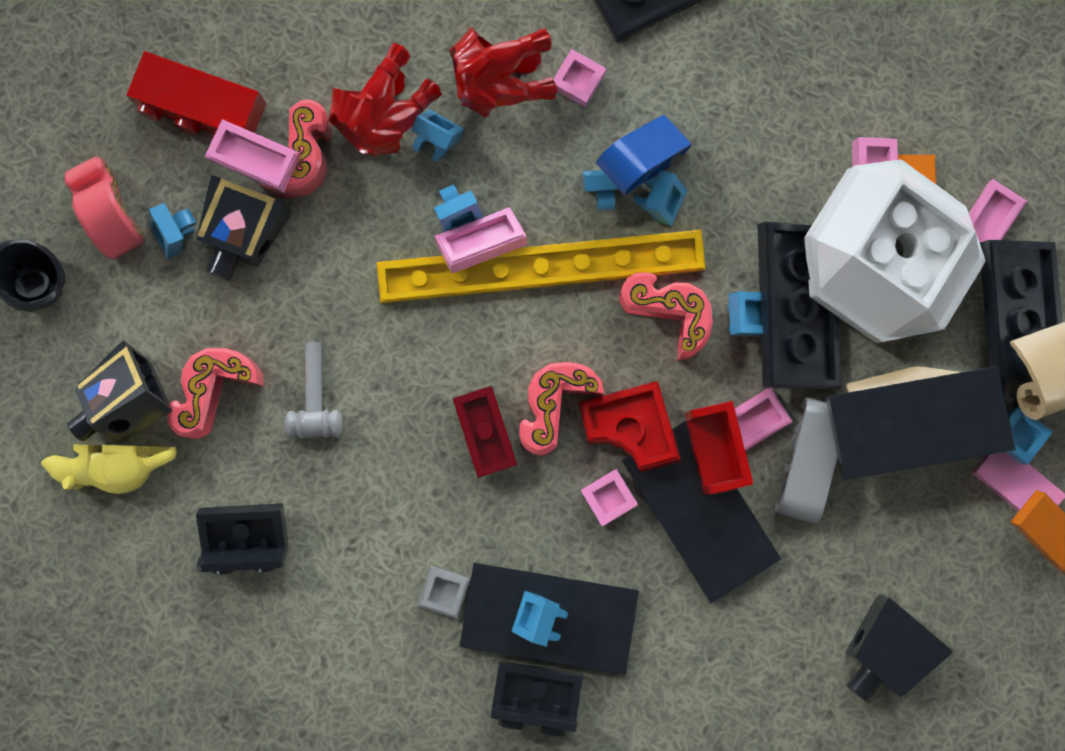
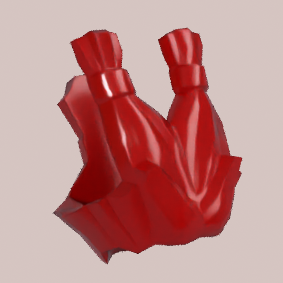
[449,27,558,118]
[328,42,442,157]

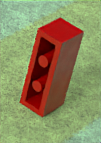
[126,51,267,139]

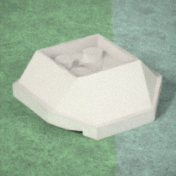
[804,159,986,343]

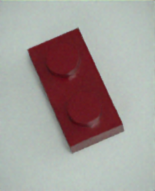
[452,386,518,478]

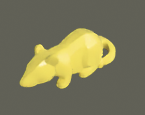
[41,444,177,494]

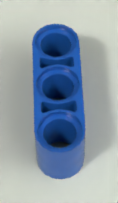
[596,114,692,195]

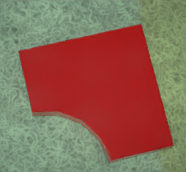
[578,381,681,473]

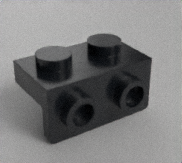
[196,503,288,575]
[490,660,583,737]

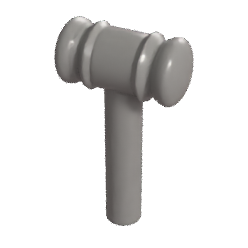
[284,342,343,440]

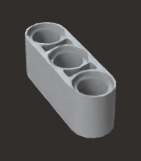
[774,397,838,524]

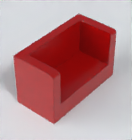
[685,400,754,495]

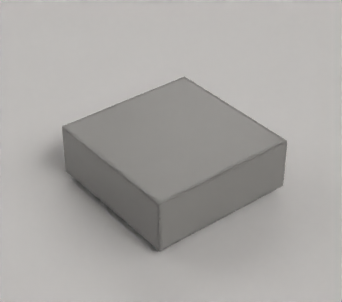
[418,565,471,619]

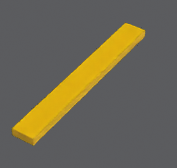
[376,230,706,304]

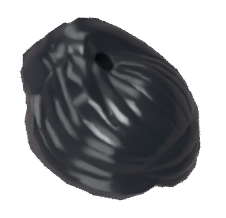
[0,239,66,312]

